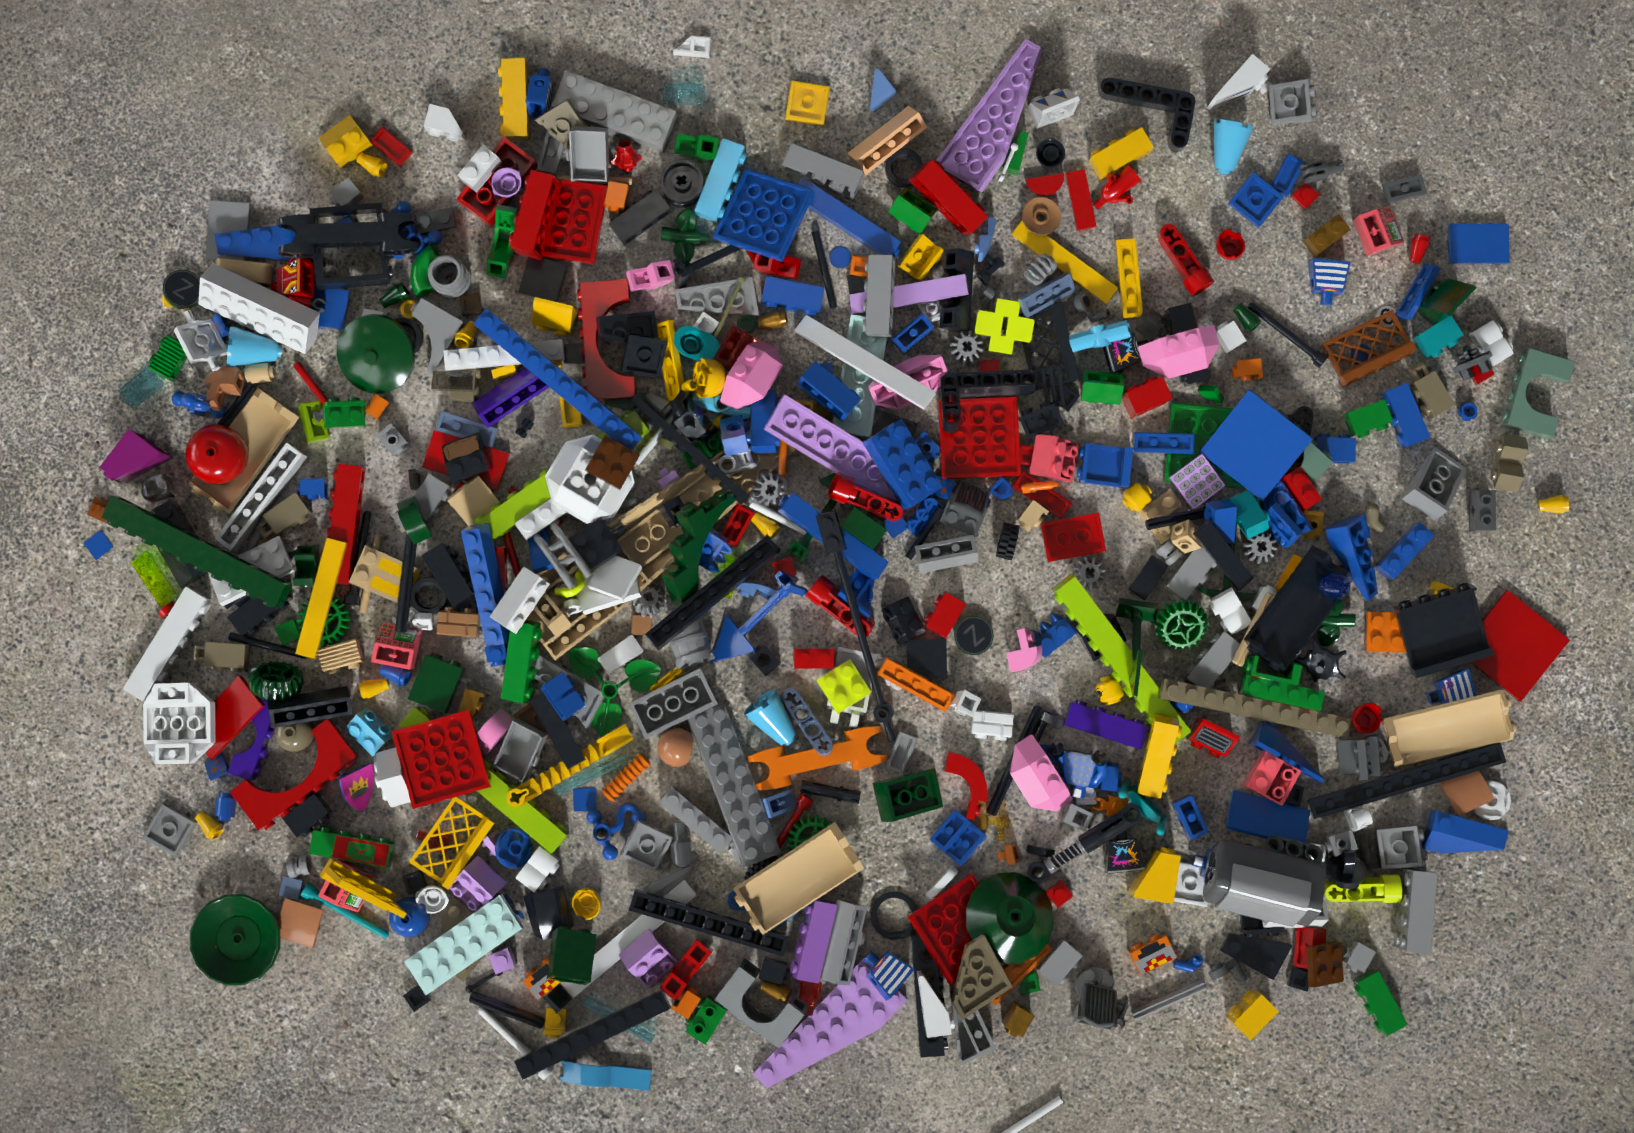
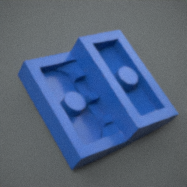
[310,287,350,330]
[930,809,987,867]

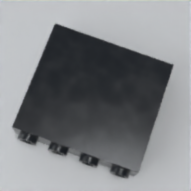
[1393,583,1494,678]

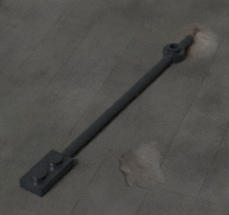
[815,510,896,742]

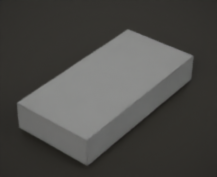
[885,730,918,775]

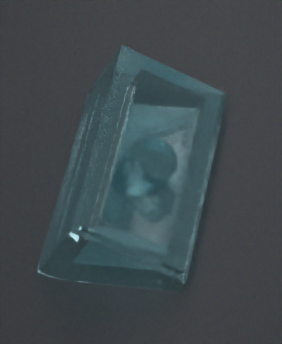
[118,367,163,409]

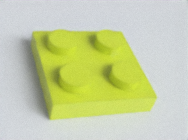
[816,659,872,714]

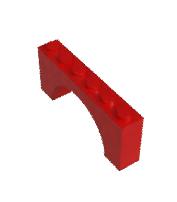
[577,279,636,402]
[230,719,359,831]

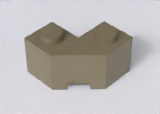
[1490,434,1528,493]

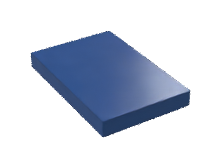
[1448,224,1510,264]

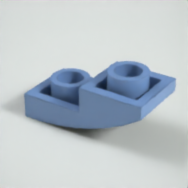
[974,217,996,262]
[737,583,777,600]

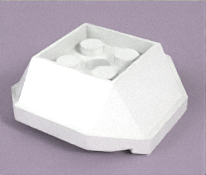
[545,435,634,524]
[143,683,216,764]

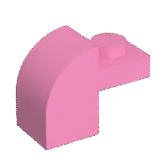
[626,260,675,291]
[1006,628,1042,672]
[477,708,514,755]

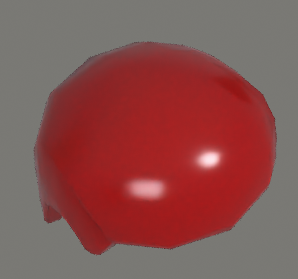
[1215,229,1245,261]
[1352,703,1383,734]

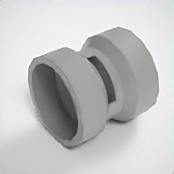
[1156,539,1183,566]
[286,855,312,878]

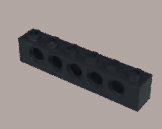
[911,933,948,1058]

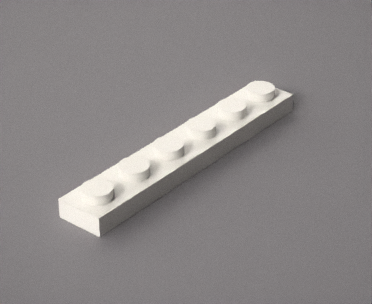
[443,339,565,371]
[515,474,596,541]

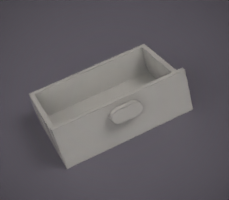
[566,126,609,182]
[493,718,548,783]

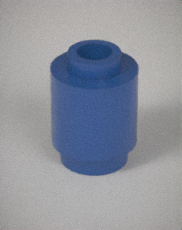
[214,792,236,821]

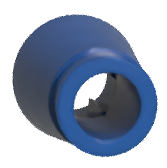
[380,664,411,686]

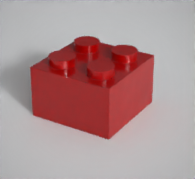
[1122,376,1173,419]

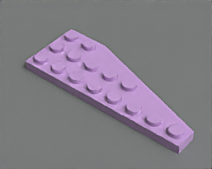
[937,39,1043,193]
[753,957,907,1088]

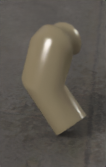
[1366,503,1386,534]

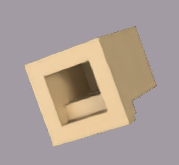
[1018,500,1049,532]

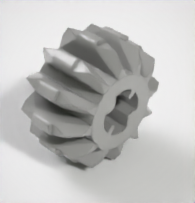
[1024,253,1057,287]
[950,331,984,365]
[751,472,785,506]
[1243,532,1277,564]
[1072,557,1106,590]
[632,585,667,619]

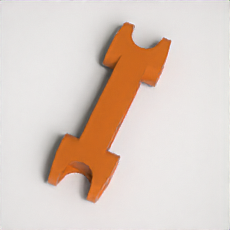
[747,726,889,790]

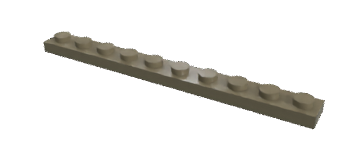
[1158,678,1352,738]

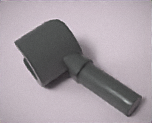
[981,286,996,311]
[1117,1003,1129,1032]

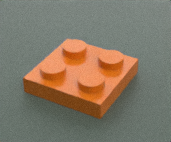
[1365,612,1406,653]

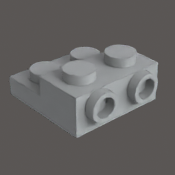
[1269,79,1317,125]
[1377,824,1428,870]

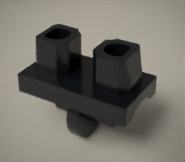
[1452,345,1493,381]

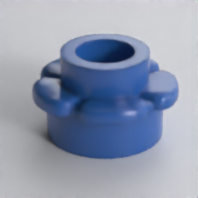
[1458,402,1478,421]

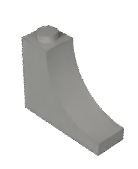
[411,298,464,375]

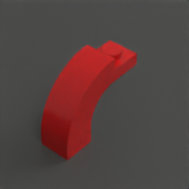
[944,751,988,820]

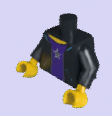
[671,379,724,442]

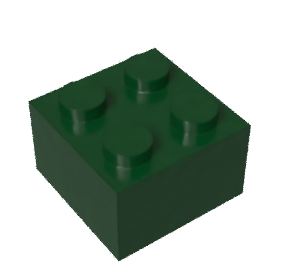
[841,507,887,551]

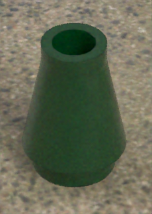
[379,283,410,309]
[1233,303,1262,332]

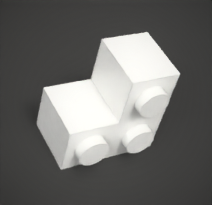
[374,748,411,807]

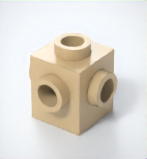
[1171,520,1202,554]

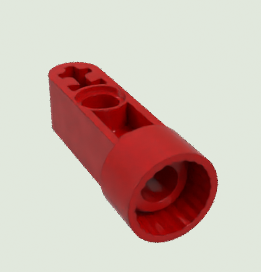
[1157,224,1215,297]
[827,472,903,521]
[805,574,875,637]

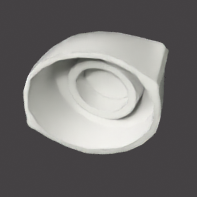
[415,885,449,914]

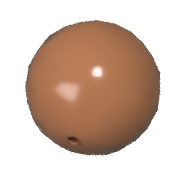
[657,728,694,767]

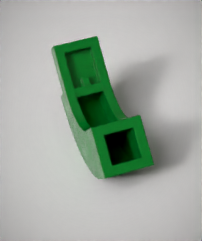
[486,205,517,279]

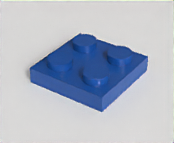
[1228,172,1284,228]

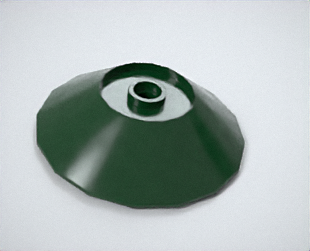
[966,872,1054,964]
[190,894,280,986]

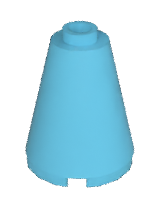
[1214,119,1253,175]
[227,327,282,366]
[744,689,796,746]

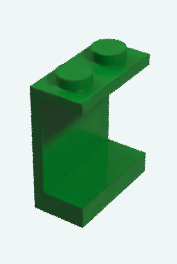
[1242,655,1302,685]

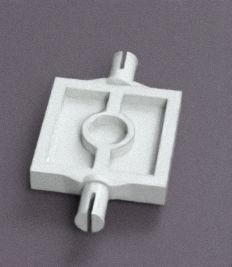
[174,310,227,372]

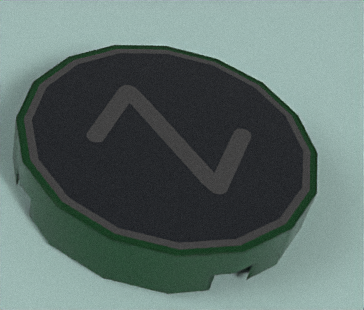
[162,270,200,309]
[954,616,994,655]

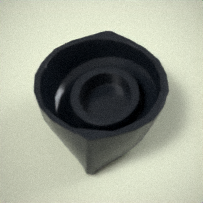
[1036,137,1065,172]

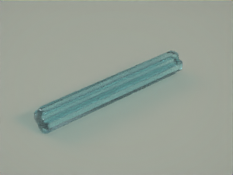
[554,754,628,796]
[582,996,655,1043]

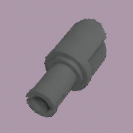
[1299,160,1344,184]
[671,822,692,868]

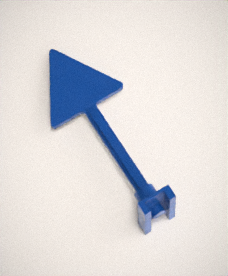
[712,571,808,662]

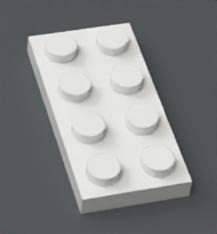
[208,536,295,606]

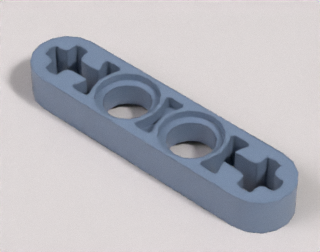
[782,689,833,756]

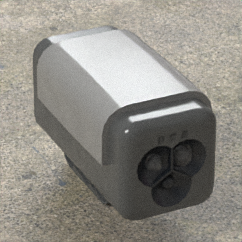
[1203,835,1326,927]

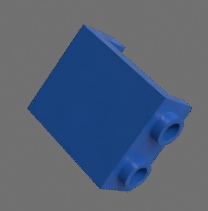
[1077,442,1134,489]

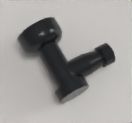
[976,254,1005,285]

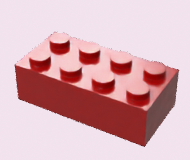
[456,137,538,227]
[908,160,988,236]
[509,170,562,260]

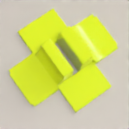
[975,298,1034,355]

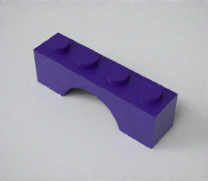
[228,698,274,781]

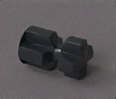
[515,417,535,438]

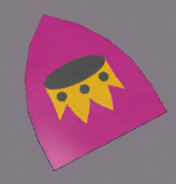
[339,763,374,812]

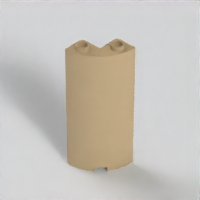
[188,387,299,514]
[1383,689,1516,769]
[733,822,864,935]

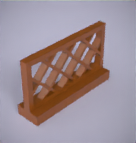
[1321,310,1416,388]

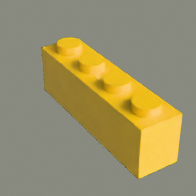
[498,58,530,141]
[1137,714,1182,799]

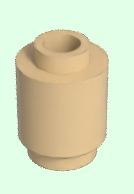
[244,362,276,384]

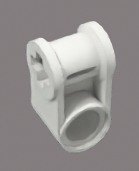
[717,447,757,476]

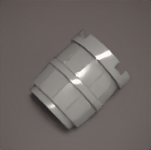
[428,255,471,299]
[670,618,715,669]

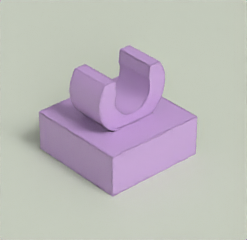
[658,468,680,489]
[482,829,501,856]

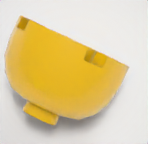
[693,358,727,398]

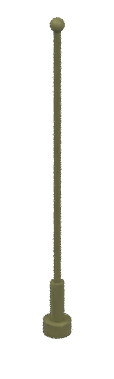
[657,275,746,451]

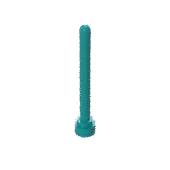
[301,882,389,938]

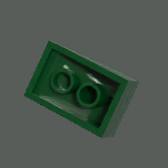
[1417,279,1477,326]
[872,768,943,822]

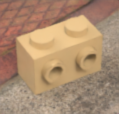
[534,592,572,638]

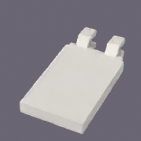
[560,560,642,615]
[827,647,877,728]

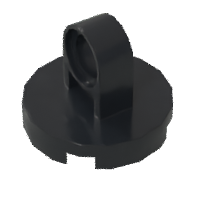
[1326,850,1367,889]

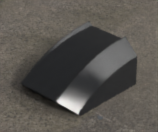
[523,885,573,940]

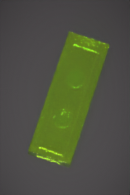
[131,551,178,608]

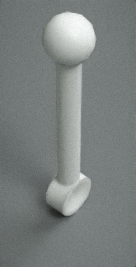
[998,143,1018,182]

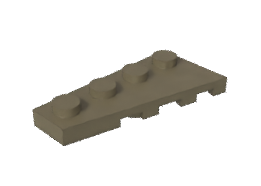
[535,99,613,168]

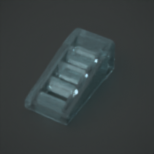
[663,83,705,106]

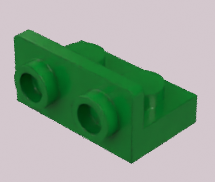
[322,397,366,429]

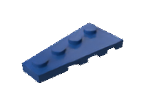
[214,225,296,261]
[1261,478,1314,542]

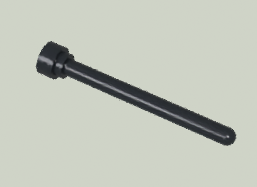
[1248,303,1329,368]
[343,511,371,605]

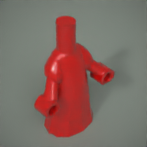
[1093,164,1142,210]

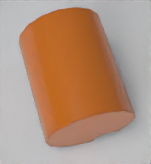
[364,394,389,419]

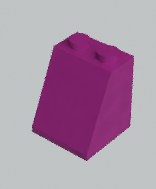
[99,429,171,483]

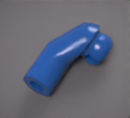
[1173,954,1203,972]

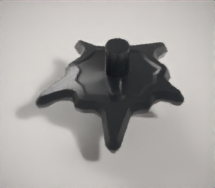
[1294,638,1347,682]

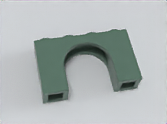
[1501,348,1575,439]

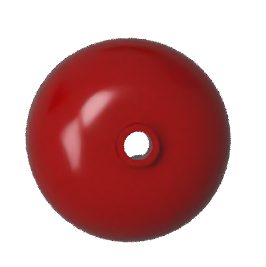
[185,424,249,485]

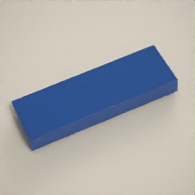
[1395,264,1441,320]
[1134,432,1195,454]
[528,527,554,574]

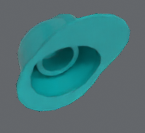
[674,326,720,362]

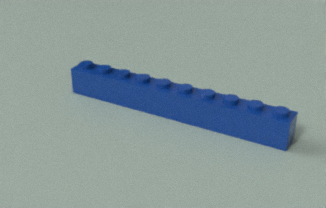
[474,308,643,451]

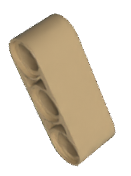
[216,258,273,286]

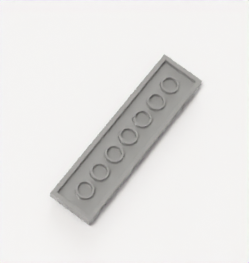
[687,704,781,868]

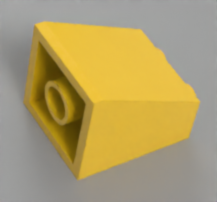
[1128,847,1181,904]

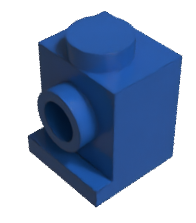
[915,431,940,463]
[297,478,329,500]
[485,644,508,667]
[1098,762,1122,792]

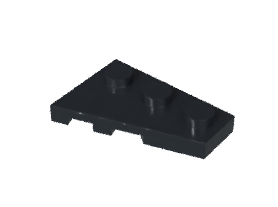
[596,311,658,344]
[1220,933,1293,980]

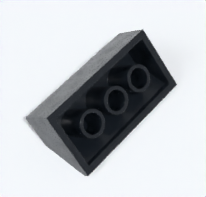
[151,499,208,589]

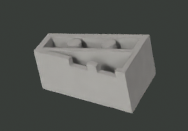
[951,998,996,1065]

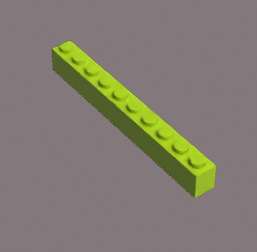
[473,410,649,543]
[1051,574,1191,744]
[399,706,569,854]

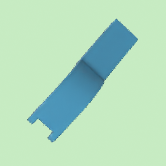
[560,1060,652,1090]

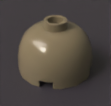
[274,721,315,752]

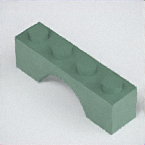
[1278,409,1333,482]

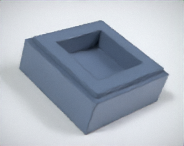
[278,876,304,900]

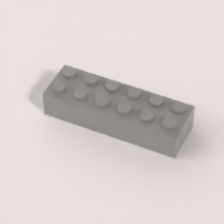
[551,70,677,153]

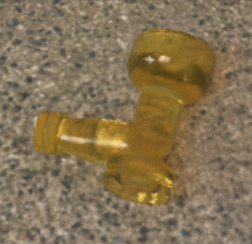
[979,814,1009,841]

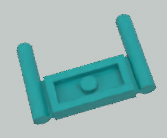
[1118,779,1168,835]

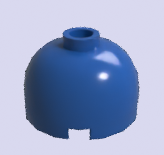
[389,897,430,937]

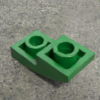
[680,432,724,469]

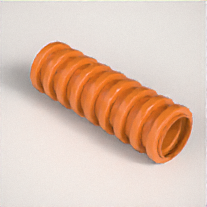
[601,753,651,802]

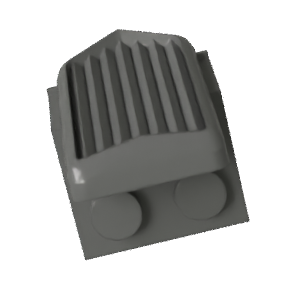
[939,482,991,537]
[1338,733,1390,780]
[1072,983,1118,1030]

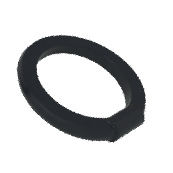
[870,892,917,940]

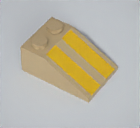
[349,545,421,603]

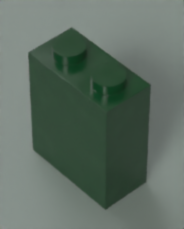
[408,652,465,713]
[547,926,596,985]

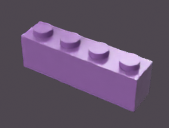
[790,899,837,984]

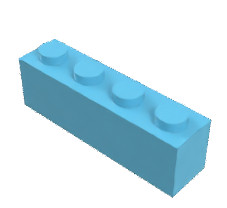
[695,138,747,223]

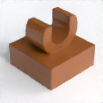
[87,497,108,523]
[997,842,1021,865]

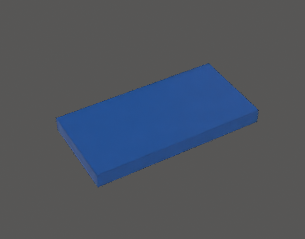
[1226,790,1310,843]

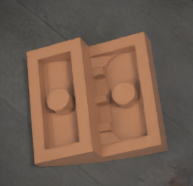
[1439,771,1495,816]
[278,898,324,948]

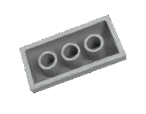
[628,668,718,740]

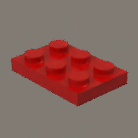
[1040,512,1106,563]

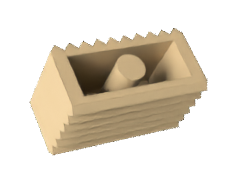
[318,638,365,675]

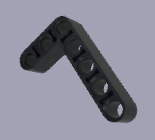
[1098,78,1196,152]
[940,370,1038,433]

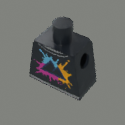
[1103,333,1149,373]
[1105,830,1145,874]

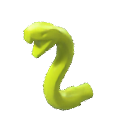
[554,568,597,597]

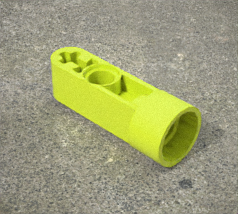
[1324,874,1402,903]

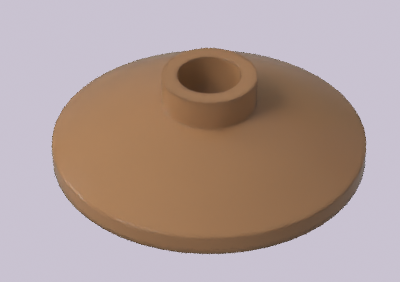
[1022,197,1061,235]

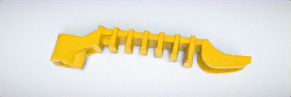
[506,724,634,807]

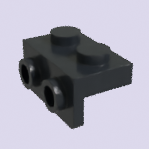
[1018,401,1065,439]
[881,596,926,644]

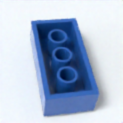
[862,419,943,510]

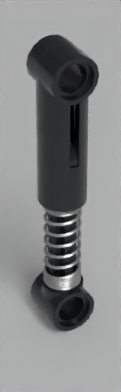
[1027,803,1144,884]

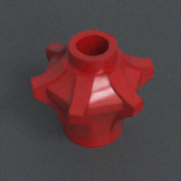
[611,141,642,172]

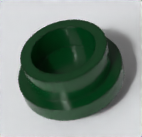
[737,315,756,335]

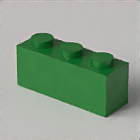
[1353,969,1408,1036]

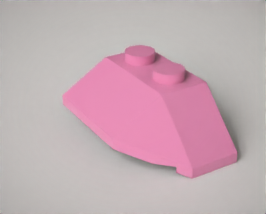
[1137,326,1220,379]
[720,340,783,410]
[868,355,948,410]
[1010,734,1073,811]

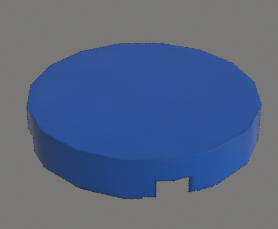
[495,828,533,868]

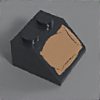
[442,432,493,483]

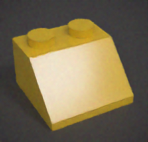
[319,115,373,169]
[531,297,577,337]

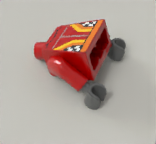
[271,255,326,313]

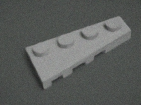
[675,277,759,317]
[535,653,605,728]

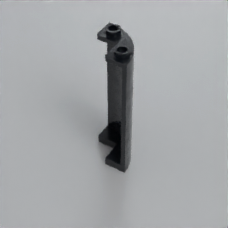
[1244,545,1353,674]

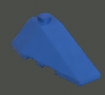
[1326,513,1378,601]
[1248,721,1324,783]
[1422,810,1509,854]

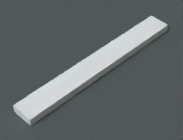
[795,315,936,410]
[561,879,697,998]

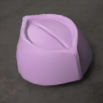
[491,167,522,197]

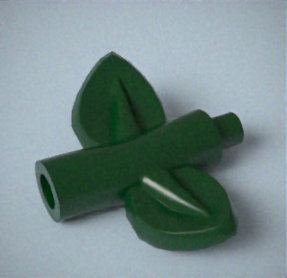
[661,208,709,264]
[1317,598,1356,646]

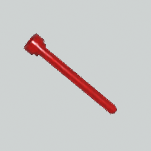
[768,793,814,859]

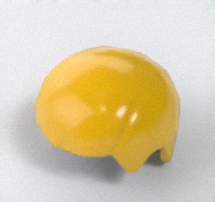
[572,888,602,920]

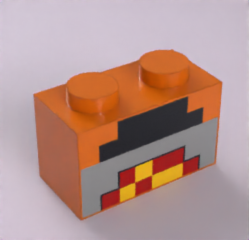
[1128,933,1177,975]
[523,956,561,1000]

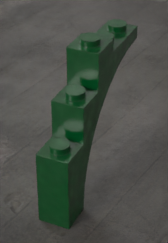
[661,489,735,609]

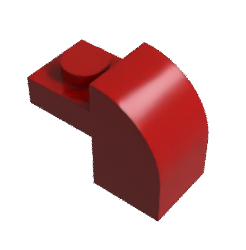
[753,253,802,279]

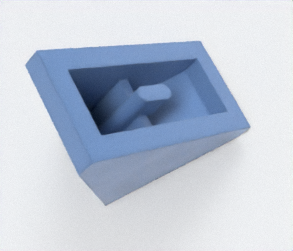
[870,69,896,113]
[763,789,797,818]

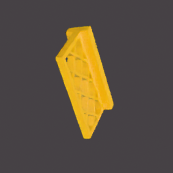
[409,797,495,890]
[319,858,407,918]

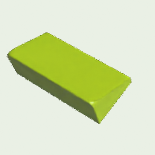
[298,400,330,444]

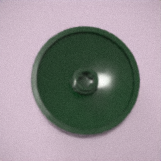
[337,314,415,394]

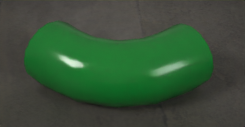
[410,244,441,298]

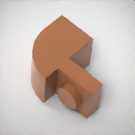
[204,367,246,411]

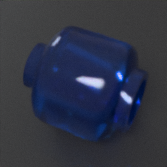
[1319,572,1351,600]

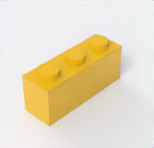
[1089,127,1154,181]

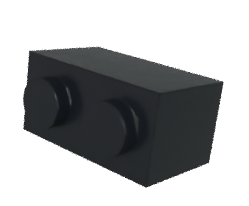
[282,793,333,838]

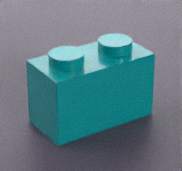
[1413,315,1464,358]
[1229,490,1270,539]

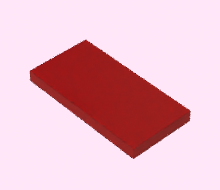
[422,430,510,491]
[205,676,266,759]

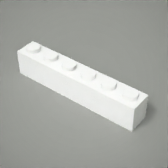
[215,443,308,552]
[123,587,211,701]

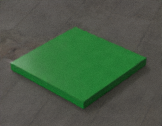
[1164,403,1244,489]

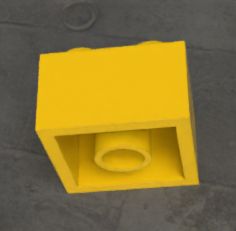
[1226,989,1279,1040]

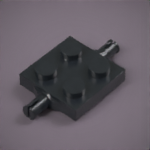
[568,517,626,572]

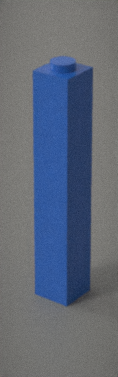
[798,177,902,259]
[778,492,889,580]

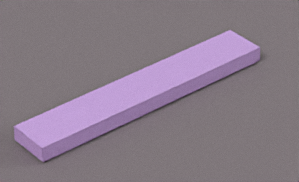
[849,274,969,315]

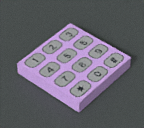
[1169,454,1225,509]

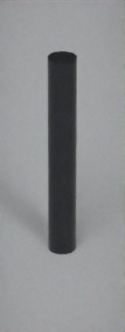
[905,506,944,560]

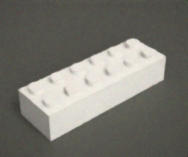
[199,263,320,354]

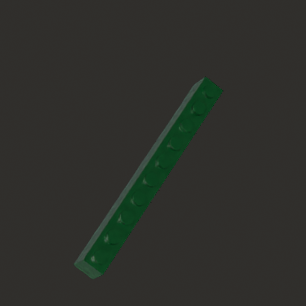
[101,496,293,608]

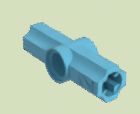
[1069,320,1132,352]
[692,392,752,420]

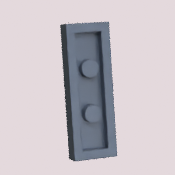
[1018,272,1076,318]
[435,411,499,448]

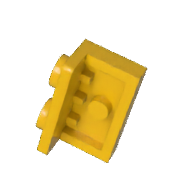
[897,234,944,281]

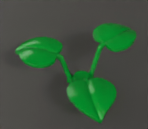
[568,647,661,737]

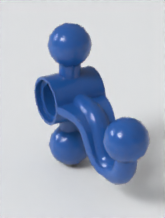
[390,201,443,259]
[171,391,225,419]
[586,803,647,860]

